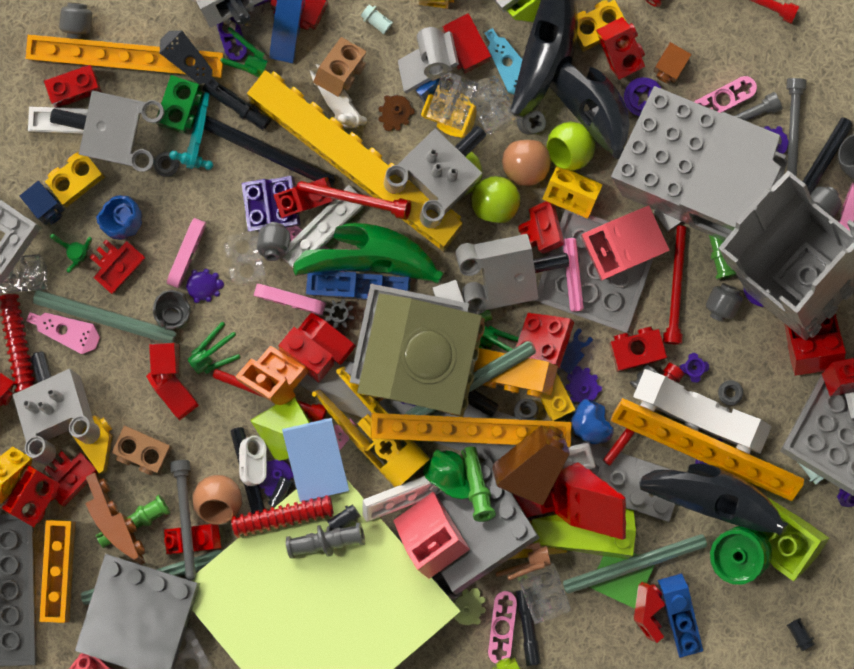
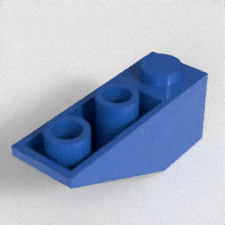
[658,573,703,658]

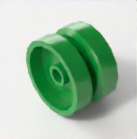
[710,526,772,585]

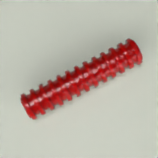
[0,293,35,393]
[231,495,334,538]

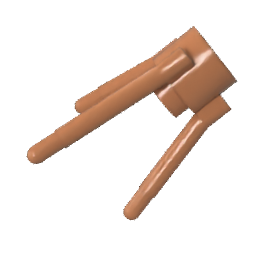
[495,542,551,580]

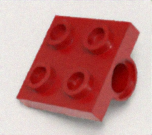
[516,313,575,368]

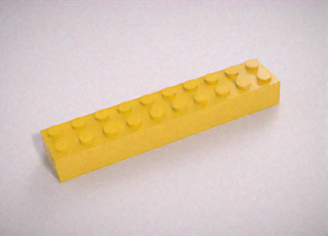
[247,70,462,252]

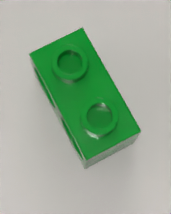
[156,75,203,134]

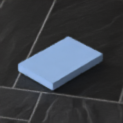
[282,418,349,502]

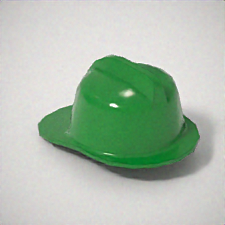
[423,450,470,499]

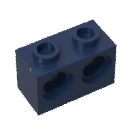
[19,180,65,225]

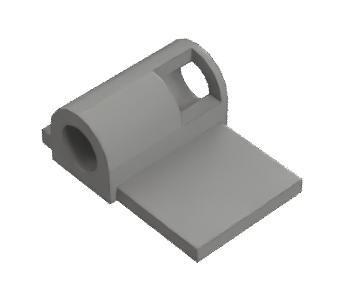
[398,27,459,94]

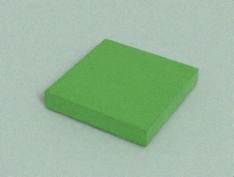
[590,553,655,609]

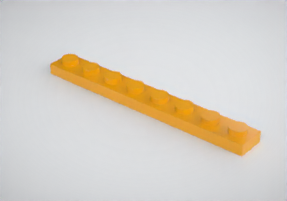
[25,34,224,78]
[611,398,804,501]
[370,413,571,447]

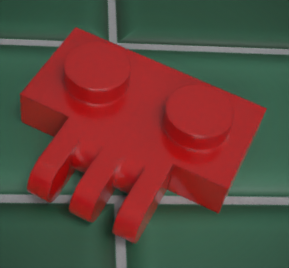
[518,201,565,254]
[90,239,146,295]
[44,451,98,507]

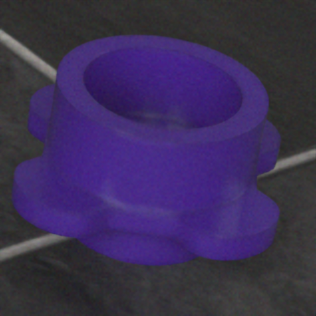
[679,353,709,383]

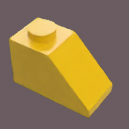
[73,415,113,474]

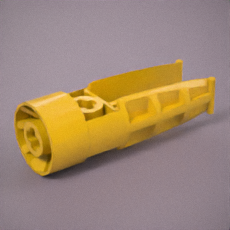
[312,367,430,488]

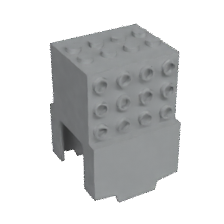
[611,86,788,241]
[718,171,854,341]

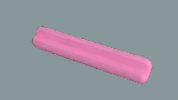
[563,238,584,312]

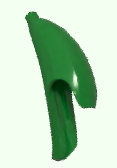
[293,223,443,284]

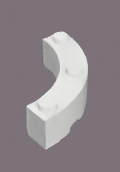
[633,369,772,454]

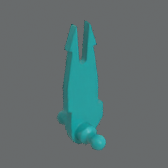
[169,92,214,170]

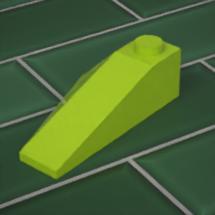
[763,496,830,582]
[531,509,636,559]

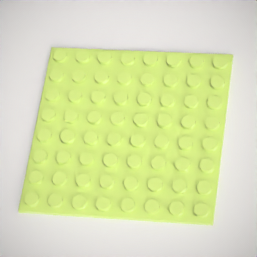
[191,480,461,669]

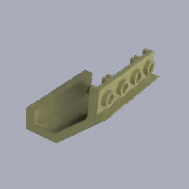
[357,293,485,417]

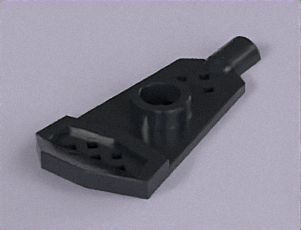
[160,30,220,91]

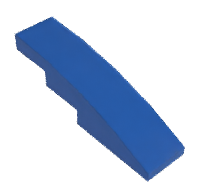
[269,0,305,63]
[306,271,411,300]

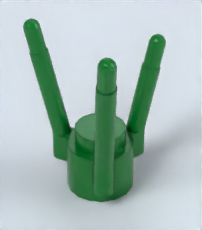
[220,27,268,78]
[50,234,92,273]
[187,322,240,375]
[479,325,519,352]

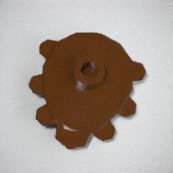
[378,95,415,131]

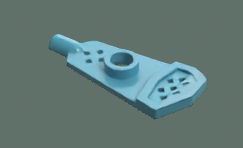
[485,28,522,95]

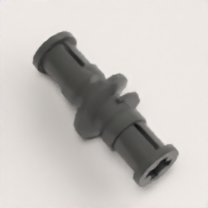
[286,523,365,559]

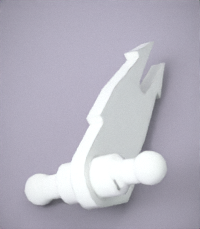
[310,64,367,129]

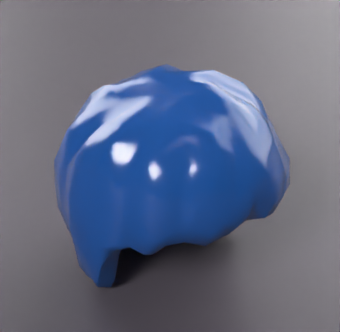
[96,195,142,240]
[571,399,614,444]

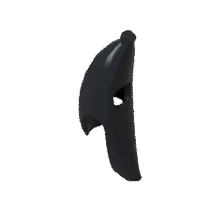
[510,0,578,117]
[549,58,630,159]
[639,463,788,536]

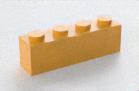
[473,348,558,398]
[39,520,76,623]

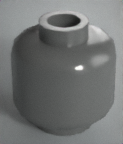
[59,2,92,39]
[810,186,842,218]
[257,222,290,261]
[706,283,743,322]

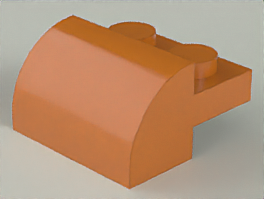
[235,346,309,405]

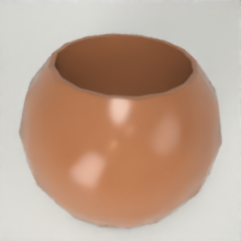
[502,140,551,186]
[193,475,242,524]

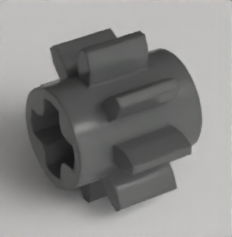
[324,299,355,329]

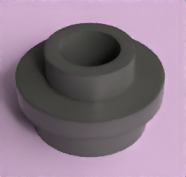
[154,152,179,177]
[718,380,743,405]
[514,399,539,420]

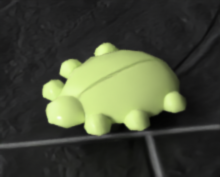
[454,588,486,625]

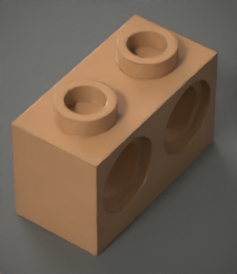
[313,37,367,97]
[112,425,172,476]

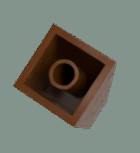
[492,425,570,506]

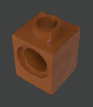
[653,42,691,84]

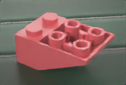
[581,205,670,281]
[393,491,470,579]

